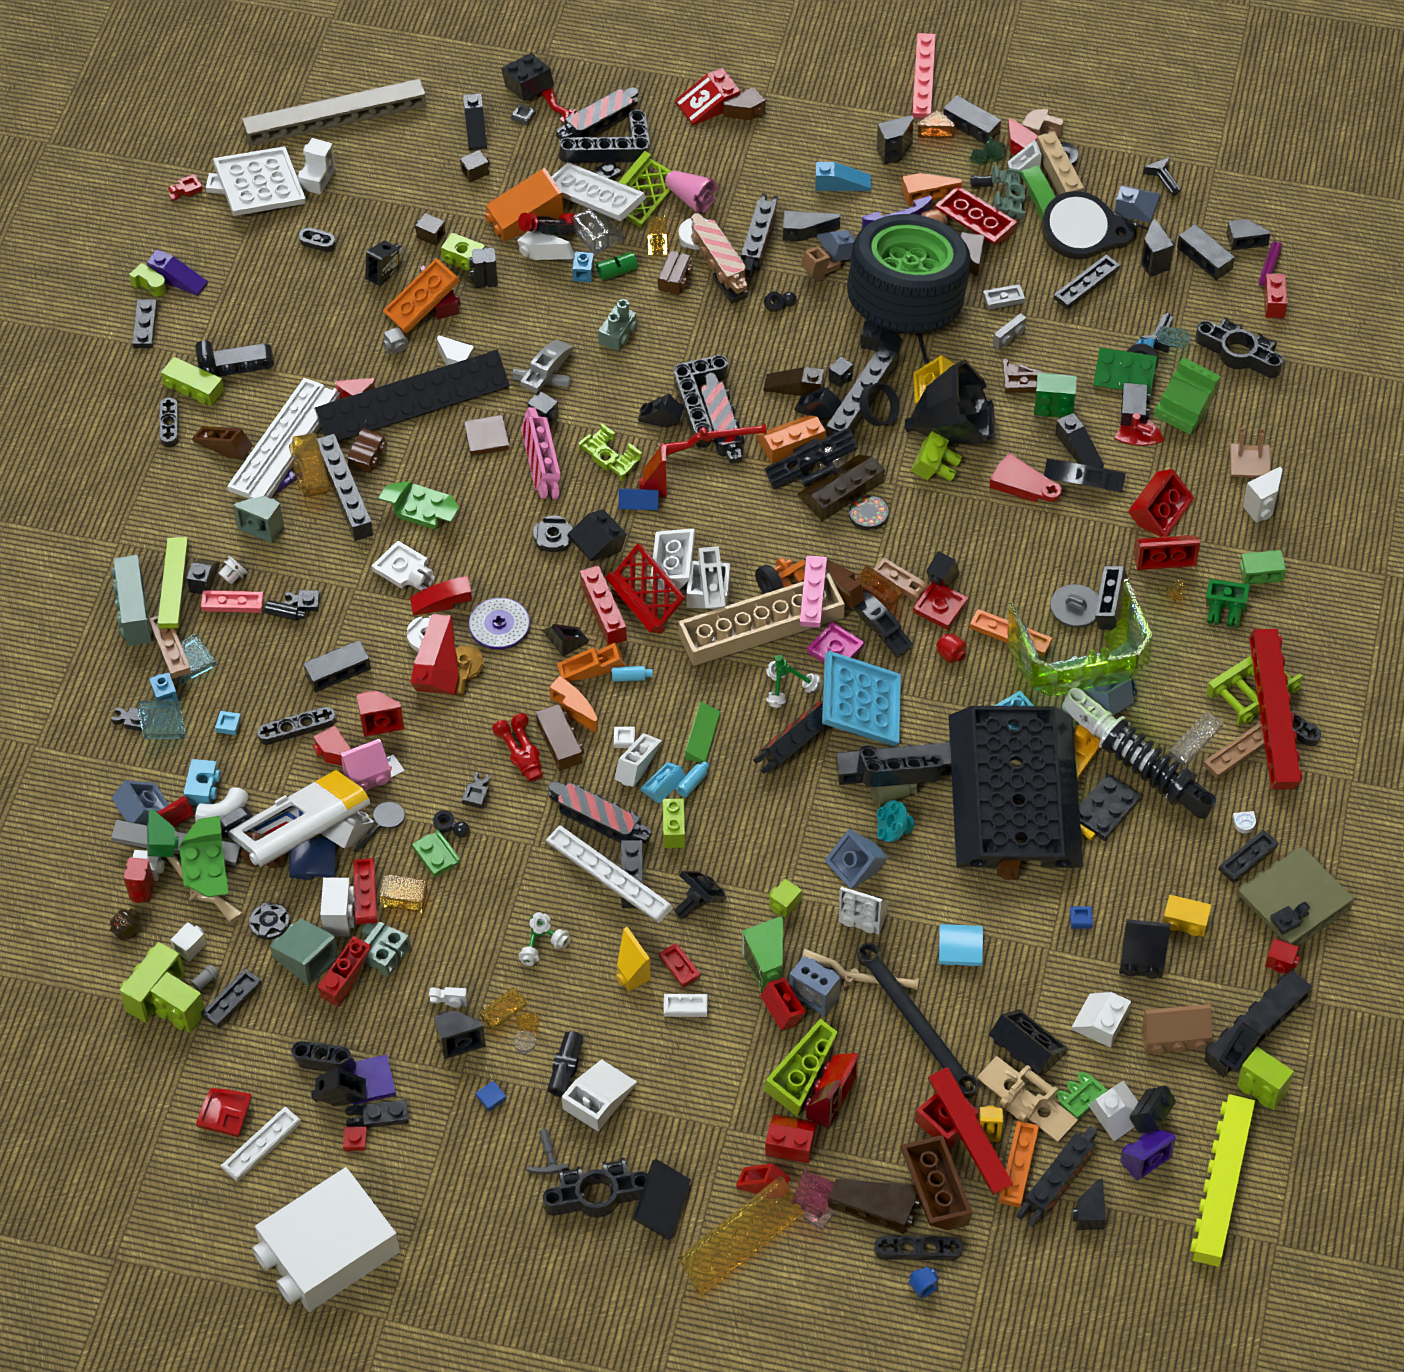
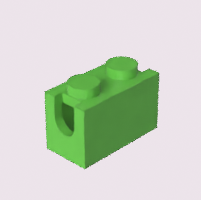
[1239,550,1286,585]

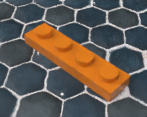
[970,609,1053,657]
[999,1121,1039,1208]

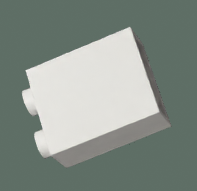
[252,1167,400,1312]

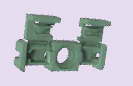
[992,164,1026,219]

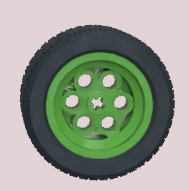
[847,214,971,334]

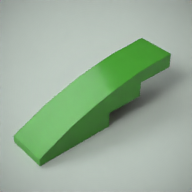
[1021,166,1055,221]

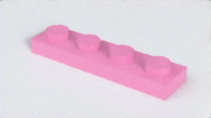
[800,556,827,628]

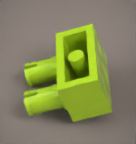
[911,431,962,482]

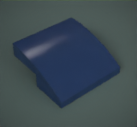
[289,838,335,881]

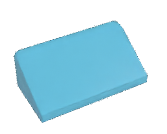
[640,762,686,803]

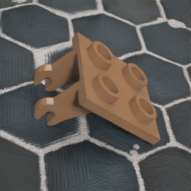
[1230,427,1270,478]

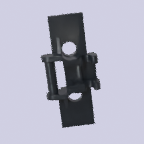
[764,427,858,489]

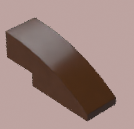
[826,559,865,608]

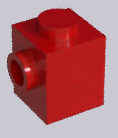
[1265,938,1300,974]

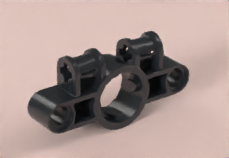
[1195,317,1283,378]
[543,1158,648,1218]

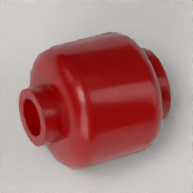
[936,633,967,664]

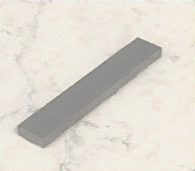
[111,820,240,866]

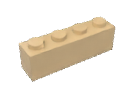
[1037,131,1084,195]

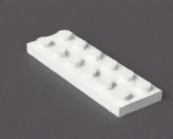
[552,162,646,221]

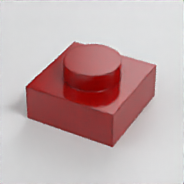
[343,1127,367,1151]

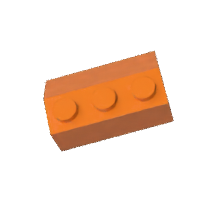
[756,415,826,464]

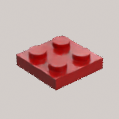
[913,583,968,630]

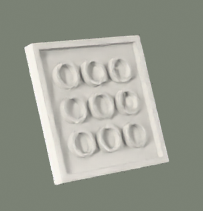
[213,146,306,216]

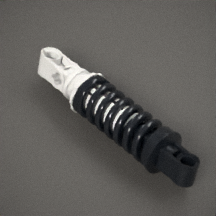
[1062,688,1216,819]

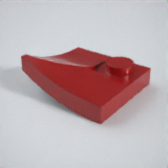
[196,1088,252,1137]

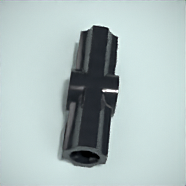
[547,1030,584,1098]

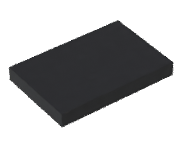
[633,1159,691,1240]

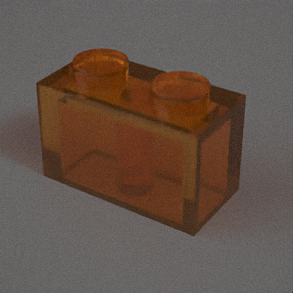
[856,565,903,609]

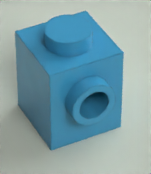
[572,252,594,282]
[149,672,179,709]

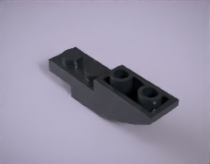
[1043,458,1126,493]
[853,588,913,658]

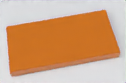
[383,258,461,334]

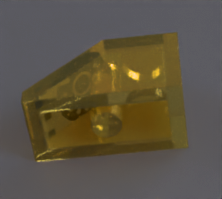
[647,215,667,255]

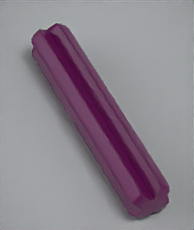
[1258,241,1282,286]

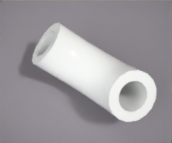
[195,788,249,822]

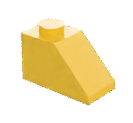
[979,1106,1003,1142]

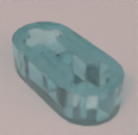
[1155,326,1191,348]

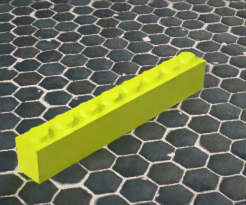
[1190,1094,1255,1267]

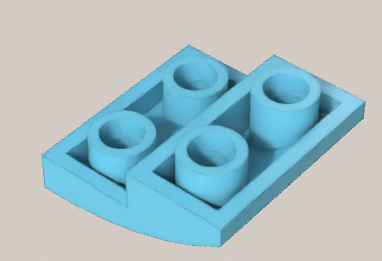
[939,924,983,966]

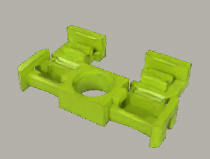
[579,423,642,481]

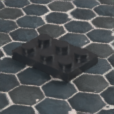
[1079,773,1142,841]

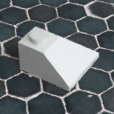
[1088,1081,1138,1141]

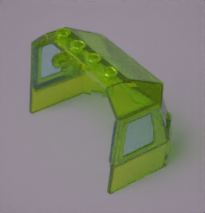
[1007,579,1152,697]

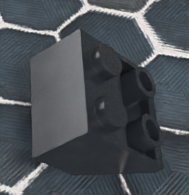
[1141,219,1174,277]

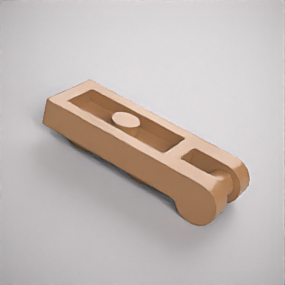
[872,558,929,603]

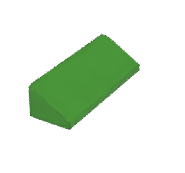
[685,702,720,763]

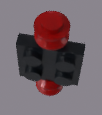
[518,212,578,235]

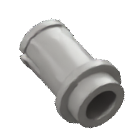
[191,965,219,992]

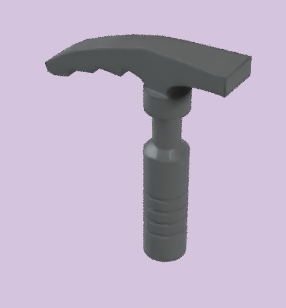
[526,1129,569,1174]

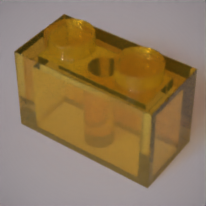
[379,874,428,913]

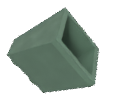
[270,918,339,986]

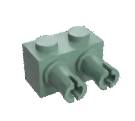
[598,299,638,351]

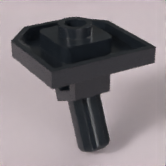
[674,871,727,919]

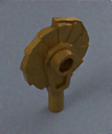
[455,645,484,696]

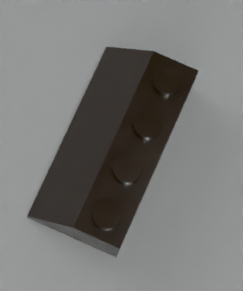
[797,455,885,522]

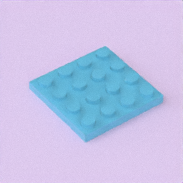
[822,651,901,746]

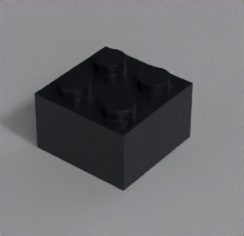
[501,53,554,101]

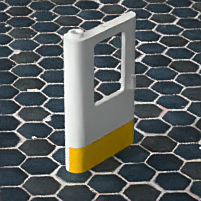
[228,770,370,867]

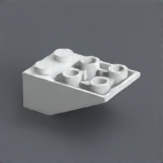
[839,887,888,934]
[562,1060,637,1132]

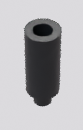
[265,600,306,621]

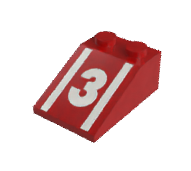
[675,68,741,126]

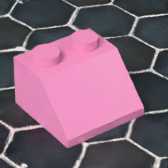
[341,739,391,792]

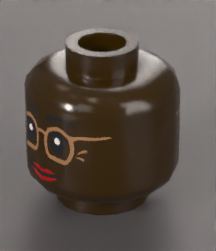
[109,908,141,940]

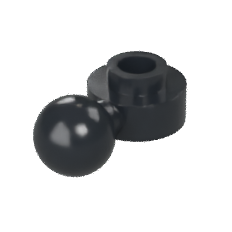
[764,291,797,312]
[433,810,470,838]

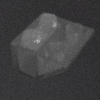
[573,209,626,255]

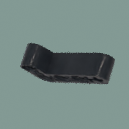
[195,340,274,377]
[857,745,944,787]

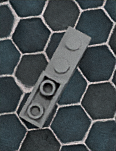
[520,339,574,393]

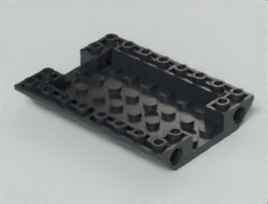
[948,706,1083,868]

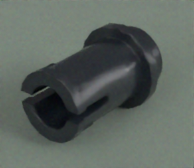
[970,174,994,189]

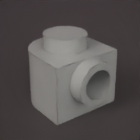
[382,328,408,355]

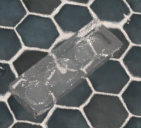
[1168,711,1223,766]

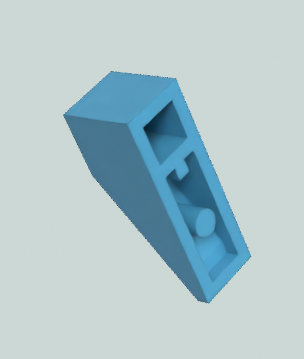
[815,162,871,191]

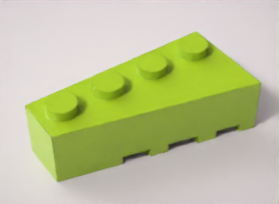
[763,1019,837,1117]

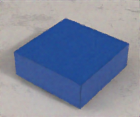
[1069,906,1093,929]
[476,1081,507,1111]

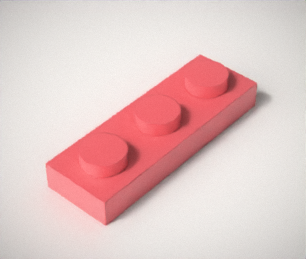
[201,591,264,613]

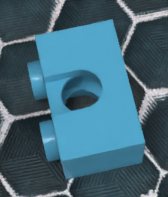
[184,759,221,806]

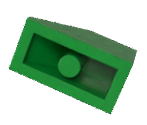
[147,809,179,857]

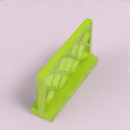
[618,151,672,228]

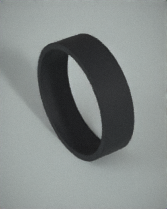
[859,382,900,427]

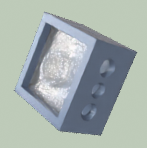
[789,955,840,1017]

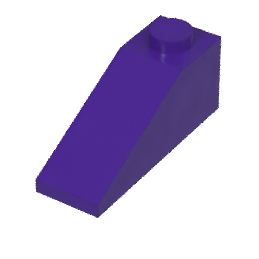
[147,249,208,296]

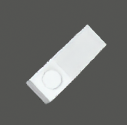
[517,230,575,260]
[697,546,726,609]
[614,733,662,787]

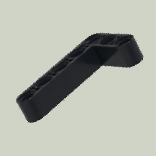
[558,110,649,163]
[674,355,728,448]

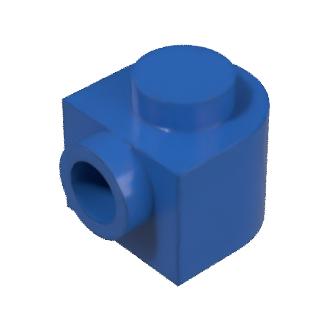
[908,1266,939,1298]

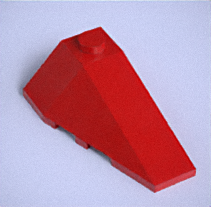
[410,614,459,695]

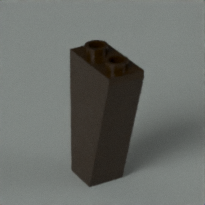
[828,1179,921,1235]

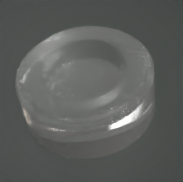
[514,1031,536,1054]

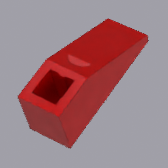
[317,936,372,1007]

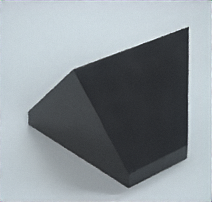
[541,624,589,657]

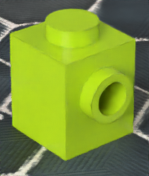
[769,879,802,918]

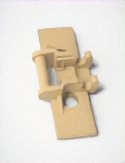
[977,1056,1078,1142]

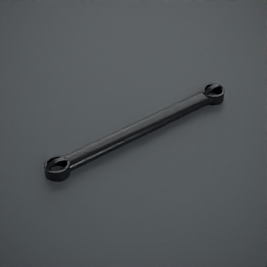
[857,943,978,1098]

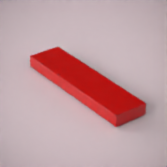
[353,858,377,925]

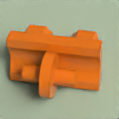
[774,558,806,588]

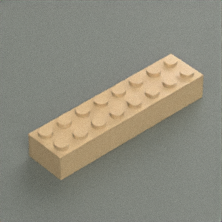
[678,574,845,666]

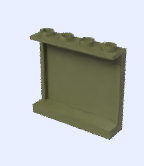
[1236,846,1354,946]

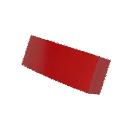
[410,576,472,616]

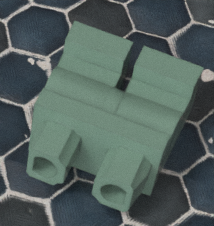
[358,921,411,977]

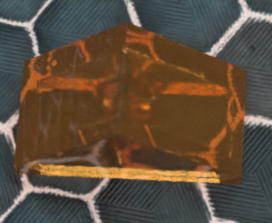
[918,110,955,139]

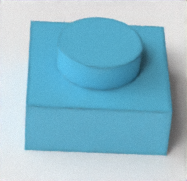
[215,711,241,735]

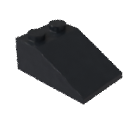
[1119,919,1170,979]

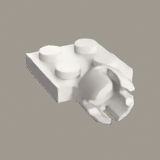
[372,541,434,591]

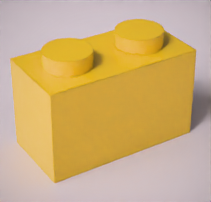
[1163,895,1211,937]

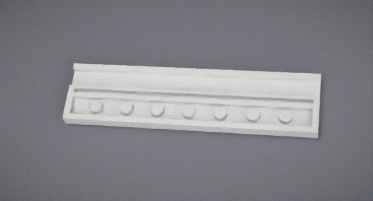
[227,378,340,499]

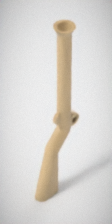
[166,854,244,924]
[803,948,919,991]

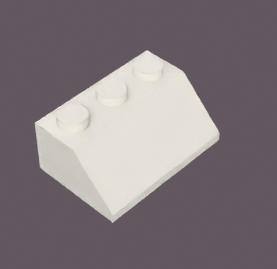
[650,529,695,594]

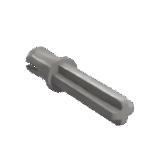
[512,368,570,387]

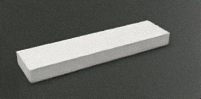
[221,1107,301,1182]

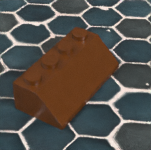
[900,1135,972,1230]

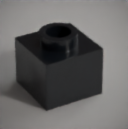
[828,357,853,388]

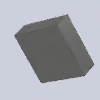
[511,103,536,126]

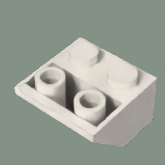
[320,811,375,848]

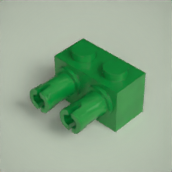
[1206,579,1250,628]

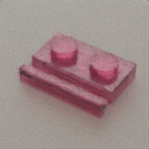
[791,1169,834,1218]

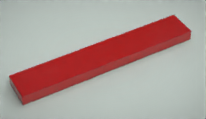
[927,1067,1013,1195]

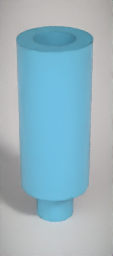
[612,666,653,682]
[676,761,710,798]

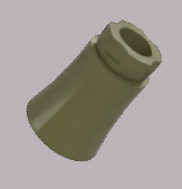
[869,783,917,808]

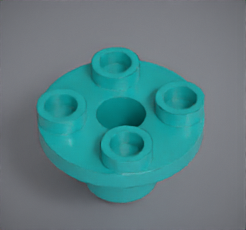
[876,800,914,843]

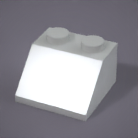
[1243,467,1282,523]
[1071,992,1131,1048]

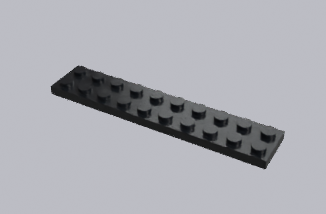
[314,349,510,441]

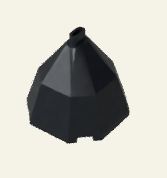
[905,359,995,444]

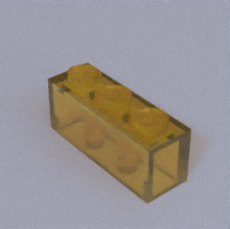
[289,433,329,497]

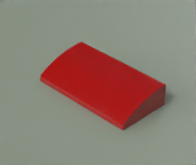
[935,186,1017,244]

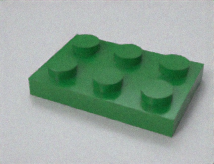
[1093,347,1157,395]

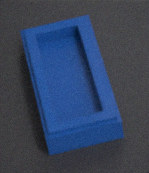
[618,488,659,510]

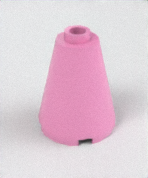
[665,170,718,214]

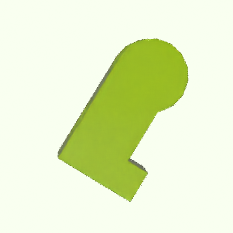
[129,263,166,297]

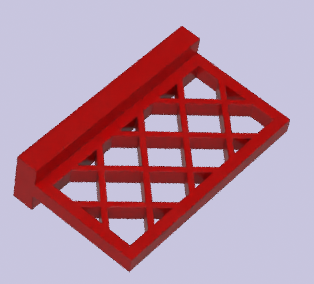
[605,543,686,634]

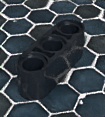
[291,1041,356,1073]

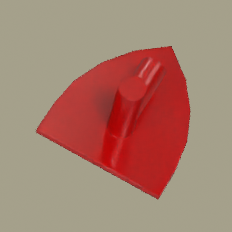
[1114,413,1164,446]

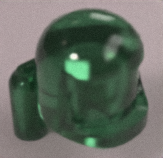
[969,136,1006,165]

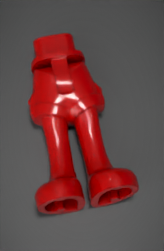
[492,713,543,782]

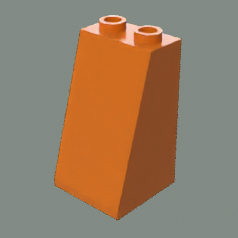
[485,168,563,242]

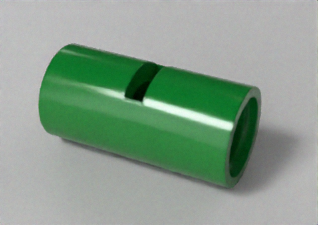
[596,252,638,281]

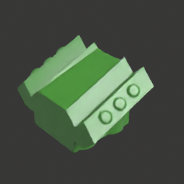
[1154,357,1221,435]

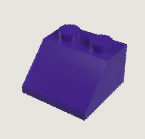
[1120,1129,1176,1181]

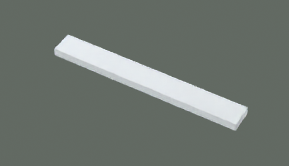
[546,825,673,923]

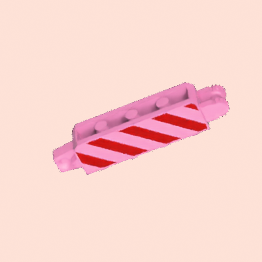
[521,407,560,499]

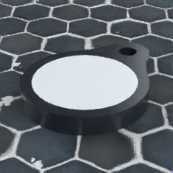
[1041,191,1134,259]

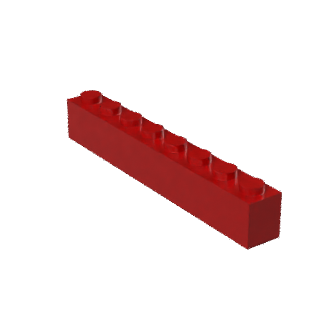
[1248,629,1302,790]

